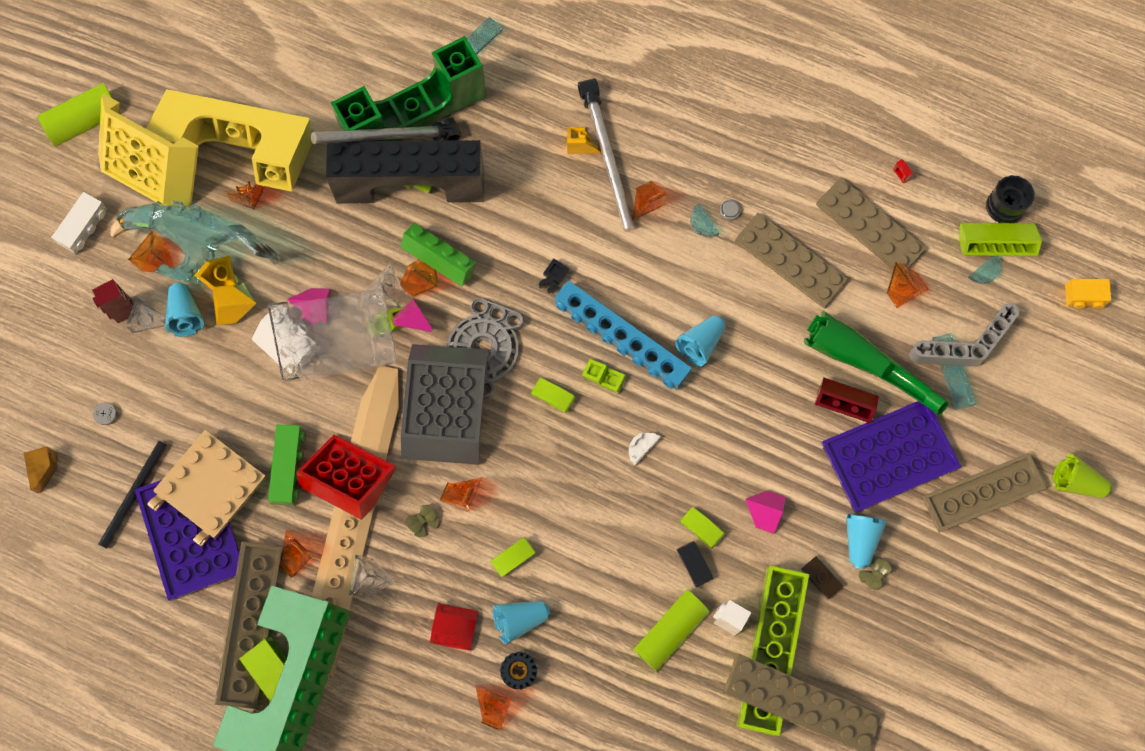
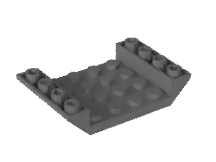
[401,344,489,465]

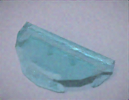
[690,204,719,238]
[968,256,1001,284]

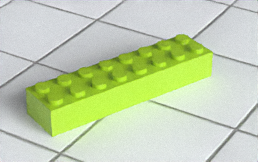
[736,565,809,737]

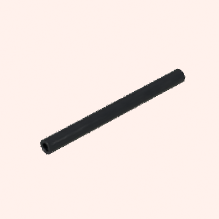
[98,440,167,549]

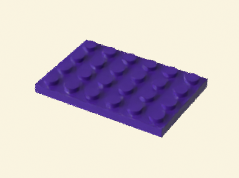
[821,401,961,513]
[135,480,240,601]

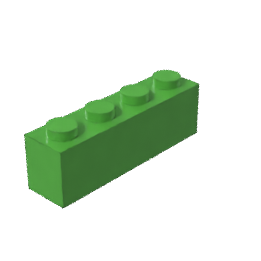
[401,222,476,287]
[268,424,306,506]

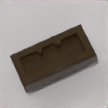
[801,556,843,600]

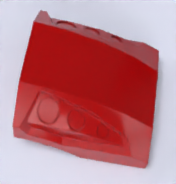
[430,603,478,651]

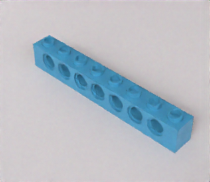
[555,280,692,390]

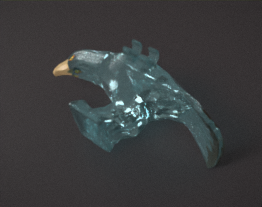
[111,200,281,285]

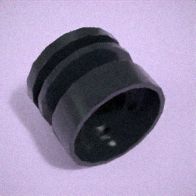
[986,175,1035,223]

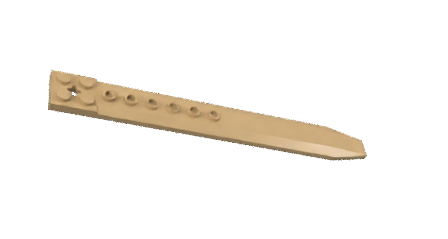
[312,366,399,677]

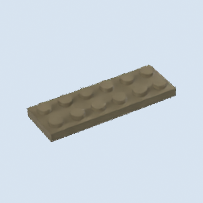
[816,177,926,276]
[735,213,847,308]
[922,453,1047,533]

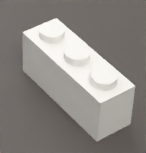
[51,192,107,254]
[713,600,751,636]

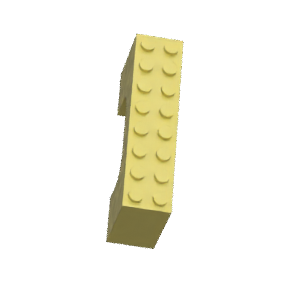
[146,89,312,192]

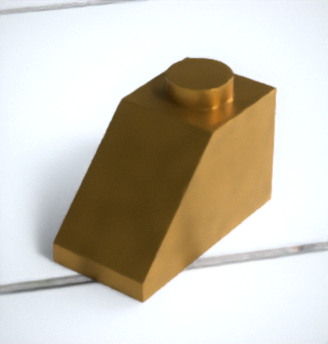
[24,446,58,493]

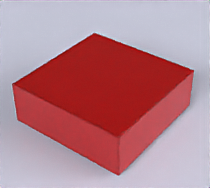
[893,159,913,183]

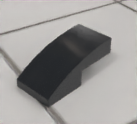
[676,541,714,587]

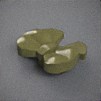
[406,505,439,538]
[859,557,892,590]

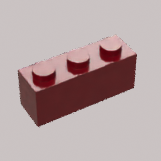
[92,279,138,323]
[815,377,879,423]

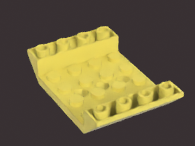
[98,94,199,206]

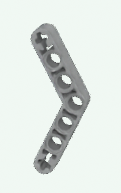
[909,303,1019,366]

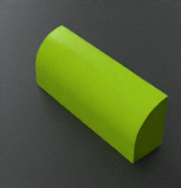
[37,83,121,147]
[959,223,1042,256]
[633,589,710,673]
[239,636,287,702]

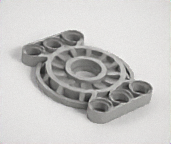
[447,298,523,399]

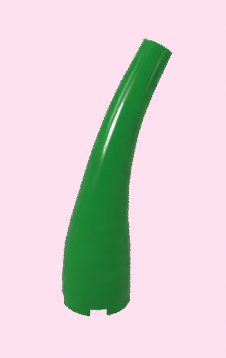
[804,311,949,415]

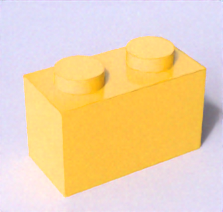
[1065,279,1111,309]

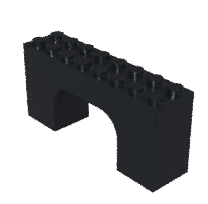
[326,140,484,204]

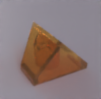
[225,181,265,210]
[632,181,666,220]
[128,231,176,272]
[399,259,438,297]
[886,262,929,308]
[440,477,483,512]
[279,530,313,578]
[475,685,512,731]

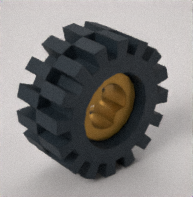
[500,652,537,690]

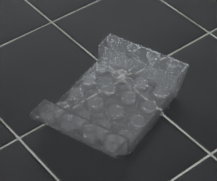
[267,287,397,382]

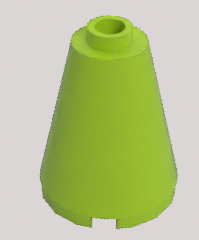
[1052,454,1112,498]

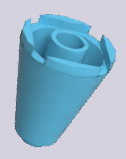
[165,282,204,337]
[675,315,726,367]
[846,514,887,569]
[492,601,550,644]

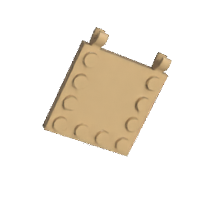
[147,430,267,547]

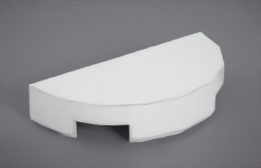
[628,433,661,466]

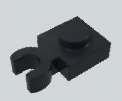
[539,258,569,294]

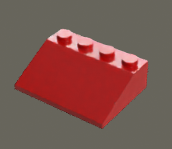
[297,435,396,520]

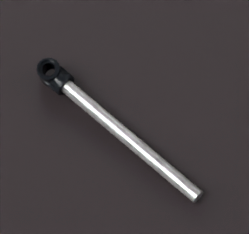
[578,78,635,231]
[311,118,462,144]

